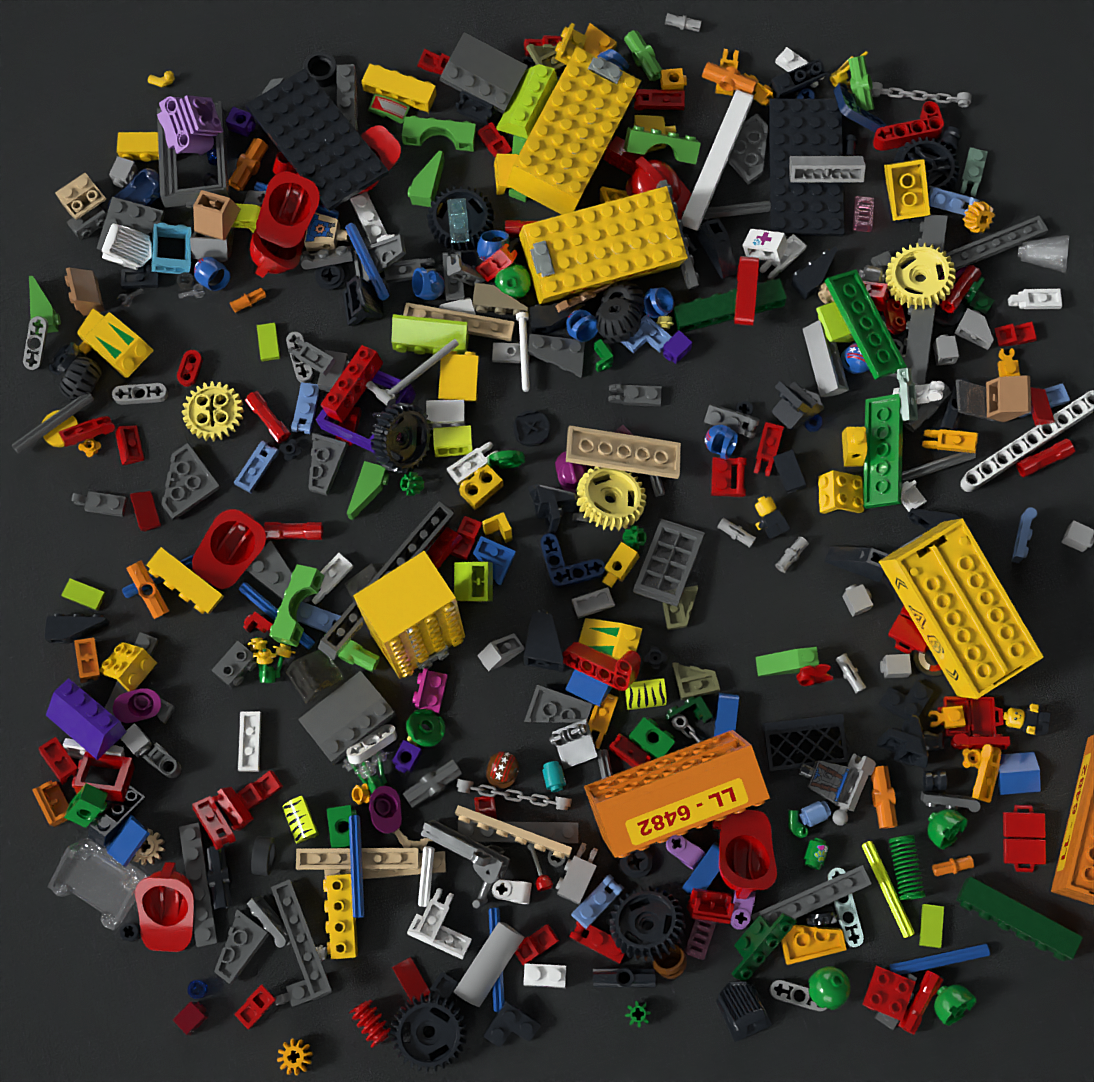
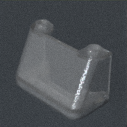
[48,838,148,930]

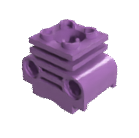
[157,95,223,155]

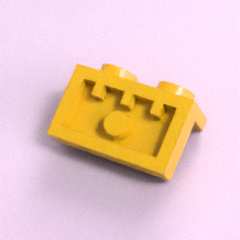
[555,23,587,65]

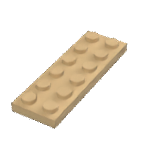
[566,426,681,479]

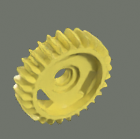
[886,243,956,310]
[576,466,646,531]

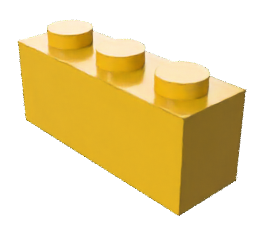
[117,132,159,162]

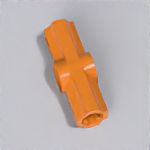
[702,62,758,95]
[229,138,268,191]
[126,560,169,619]
[871,766,898,829]

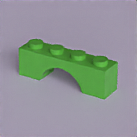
[402,116,477,152]
[623,125,701,164]
[269,564,324,647]

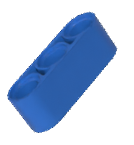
[714,693,739,736]
[682,841,719,895]

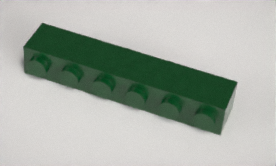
[673,279,787,333]
[956,877,1083,962]

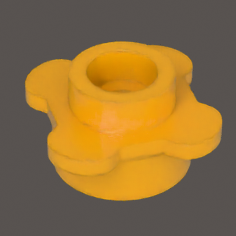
[78,438,101,457]
[962,748,982,769]
[352,783,370,805]

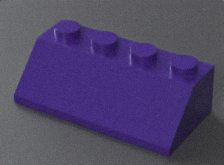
[46,678,127,760]

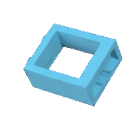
[151,223,191,275]

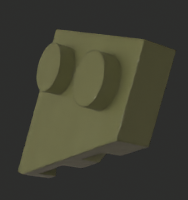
[526,44,567,71]
[662,585,698,630]
[672,662,720,700]

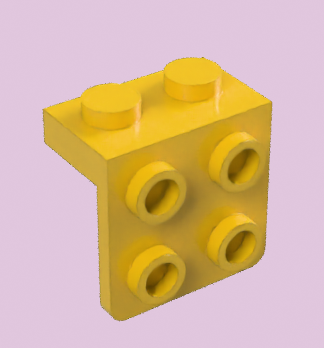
[818,470,864,514]
[99,642,157,692]

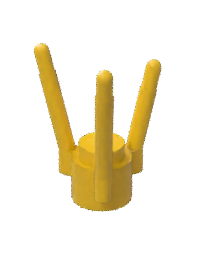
[830,51,868,87]

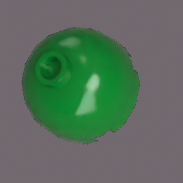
[495,263,532,300]
[928,809,968,850]
[808,966,851,1010]
[934,985,977,1026]

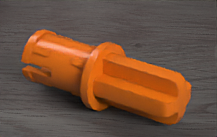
[230,288,266,313]
[932,855,974,876]

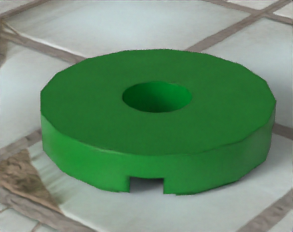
[487,450,525,469]
[406,709,445,747]

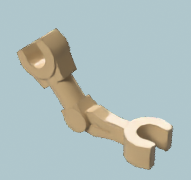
[393,828,435,852]

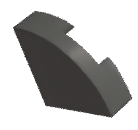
[157,697,176,724]

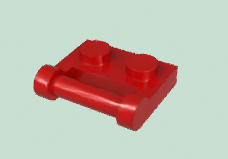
[711,457,747,497]

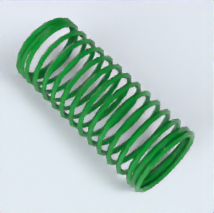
[889,835,926,900]

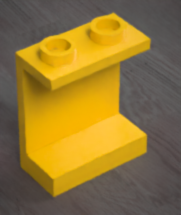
[438,351,480,402]

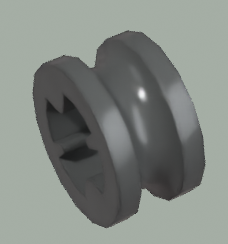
[548,851,566,867]

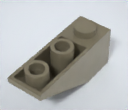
[472,283,529,316]

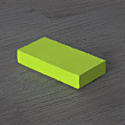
[257,323,280,361]
[61,578,106,611]
[919,904,944,948]

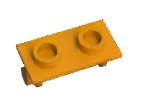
[744,73,774,106]

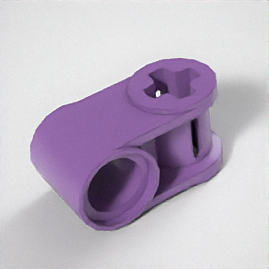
[666,835,706,870]
[730,890,755,930]

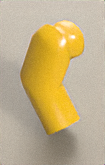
[148,71,175,87]

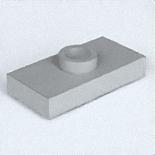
[492,343,530,363]
[572,587,615,619]

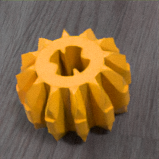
[963,201,995,233]
[277,1039,313,1075]

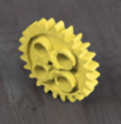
[182,381,244,441]

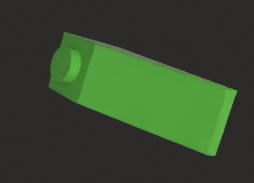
[408,151,445,207]
[29,276,61,334]
[347,461,390,520]
[756,647,819,677]

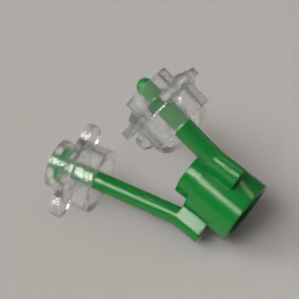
[342,749,390,794]

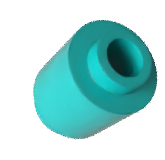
[542,761,566,792]

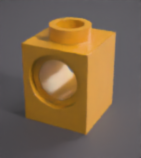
[660,68,687,90]

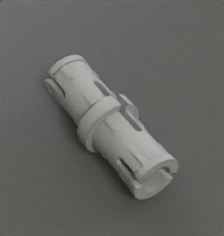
[665,13,701,32]
[717,517,756,548]
[775,536,809,573]
[836,654,866,694]

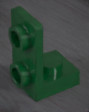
[965,277,995,316]
[666,696,713,724]

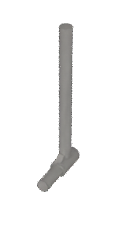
[366,339,459,407]

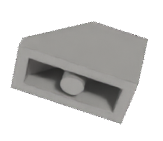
[954,309,994,350]
[478,633,525,671]

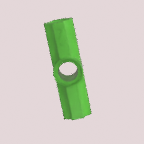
[624,30,663,81]
[848,55,874,111]
[324,634,380,673]

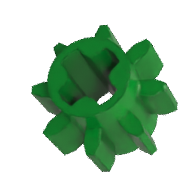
[400,472,424,496]
[623,526,646,550]
[625,1001,651,1028]

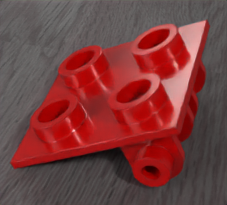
[862,965,916,1021]

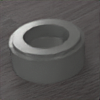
[572,513,590,523]

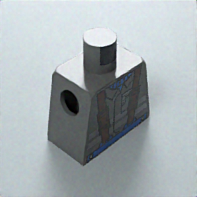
[799,761,850,804]

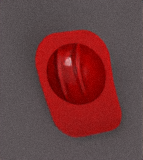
[358,125,401,194]
[626,156,692,219]
[256,171,320,248]
[250,229,306,278]
[192,509,266,589]
[719,810,777,899]
[135,862,194,952]

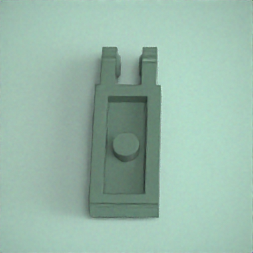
[960,147,988,196]

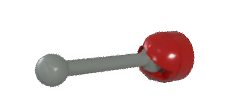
[528,843,553,891]

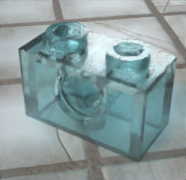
[447,198,470,243]

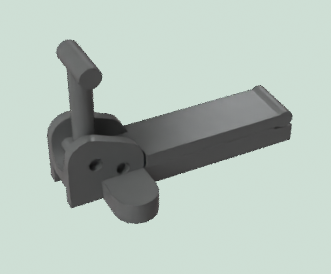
[421,820,510,908]

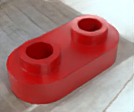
[883,299,906,335]
[177,350,203,387]

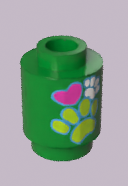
[804,838,829,870]

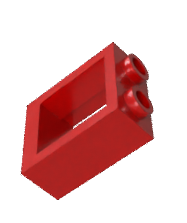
[72,752,135,802]

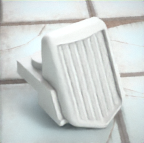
[102,223,152,270]

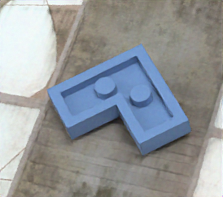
[621,315,672,353]

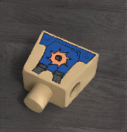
[304,213,349,251]

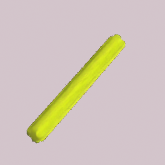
[862,841,914,938]

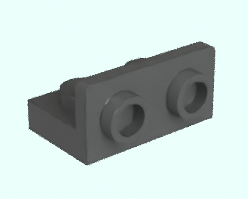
[67,205,107,241]

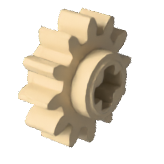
[133,829,165,866]

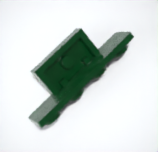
[731,913,797,981]

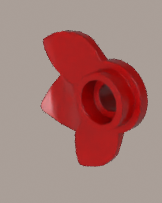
[796,664,833,686]

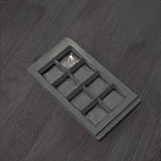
[633,519,705,607]

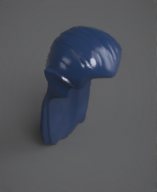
[107,168,161,209]

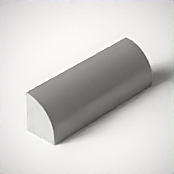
[789,156,865,182]
[803,320,849,397]
[454,922,524,1007]

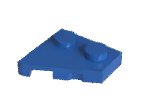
[473,536,516,585]

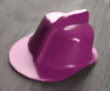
[555,451,588,493]
[113,688,161,723]
[369,786,402,833]

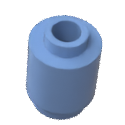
[800,801,831,827]

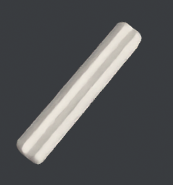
[418,846,434,907]

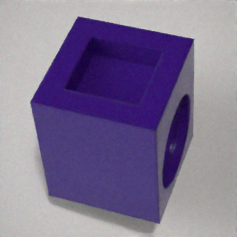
[225,107,256,137]
[663,331,692,364]
[392,740,422,773]

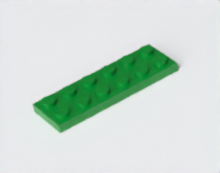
[824,269,907,380]
[863,394,903,509]

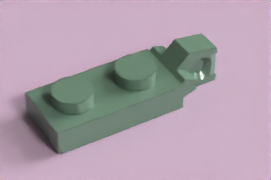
[897,368,918,421]

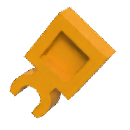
[998,348,1020,377]
[928,706,966,729]

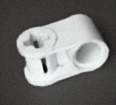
[492,880,532,904]

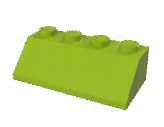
[496,64,558,139]
[392,314,469,355]

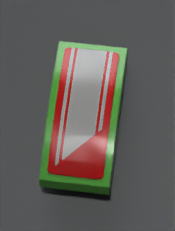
[368,94,410,124]

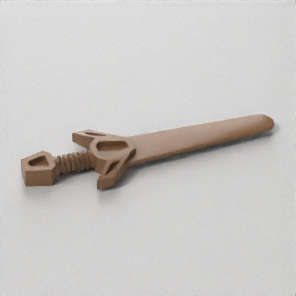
[556,282,616,312]

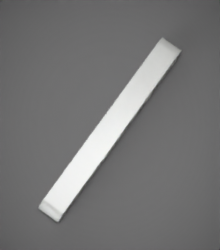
[681,90,754,231]
[961,391,1094,492]

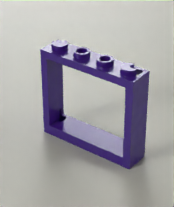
[316,370,416,453]

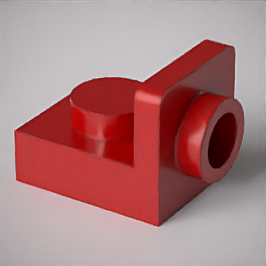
[243,611,273,634]

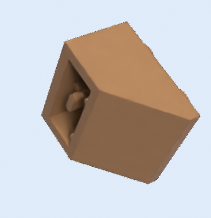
[193,190,241,241]
[65,267,105,316]
[986,376,1031,422]

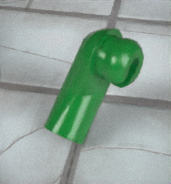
[788,810,808,838]

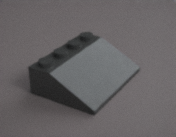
[440,32,527,114]
[298,671,396,765]

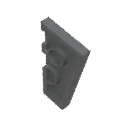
[353,235,406,282]
[528,334,585,378]
[309,433,348,496]
[246,540,292,599]
[524,685,593,723]
[214,910,269,985]

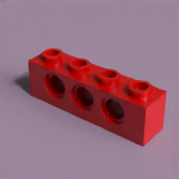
[320,345,383,423]

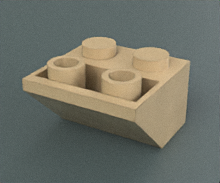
[55,173,106,220]

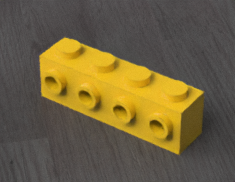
[362,64,437,113]
[146,547,224,614]
[323,873,358,959]

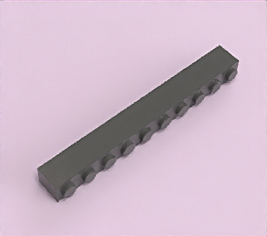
[902,215,948,386]
[318,502,454,660]

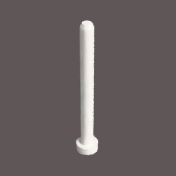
[516,312,530,392]

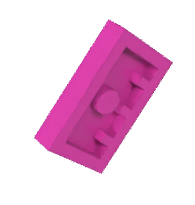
[413,668,448,714]

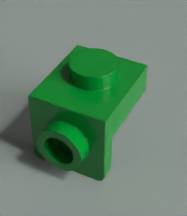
[594,339,613,372]

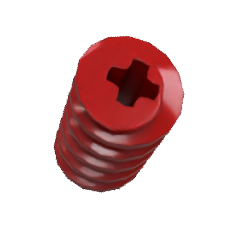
[349,1000,391,1048]

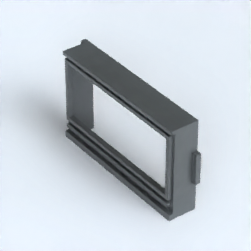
[157,101,230,208]

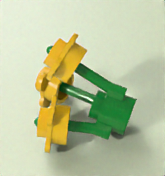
[247,637,296,683]

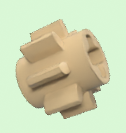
[818,282,835,304]

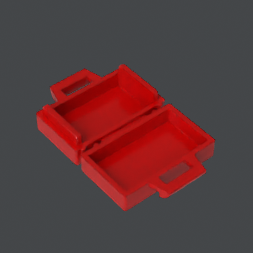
[888,606,928,654]
[937,696,1004,737]
[1003,805,1046,872]

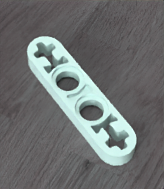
[828,868,864,948]

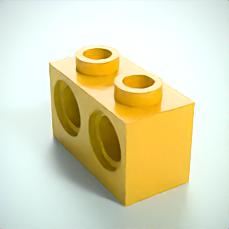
[459,464,503,510]

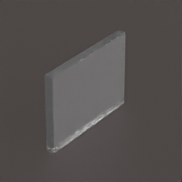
[956,379,995,421]

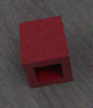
[173,1002,208,1035]

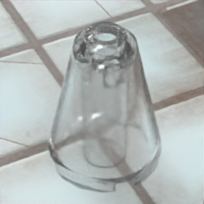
[1018,235,1069,272]

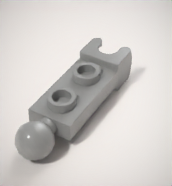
[833,754,876,825]

